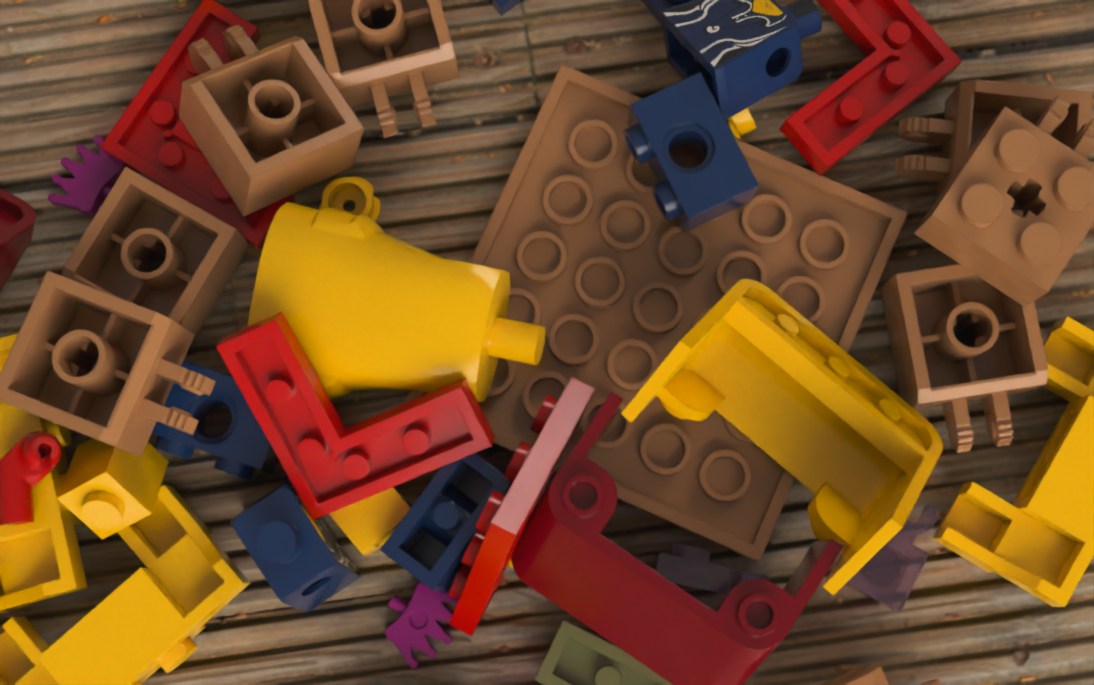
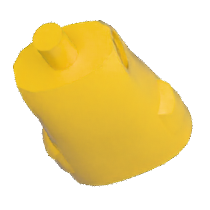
[247,202,545,402]

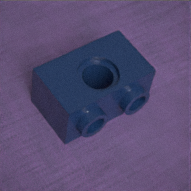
[623,72,759,233]
[152,361,278,480]
[380,453,513,594]

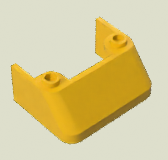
[621,279,943,596]

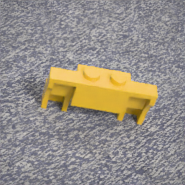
[932,316,1094,607]
[0,333,88,613]
[0,485,250,685]

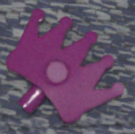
[48,135,126,216]
[385,583,458,669]

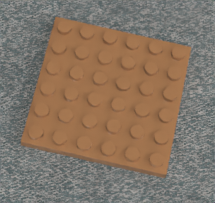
[404,64,908,562]

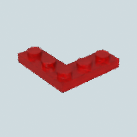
[100,0,295,251]
[780,0,962,176]
[216,312,495,520]
[448,377,595,636]

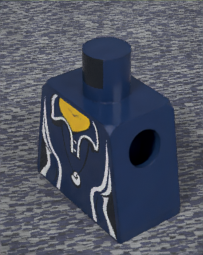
[660,0,822,119]
[230,479,362,613]

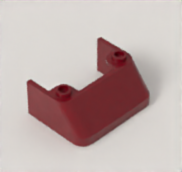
[511,392,844,685]

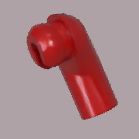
[0,431,62,525]

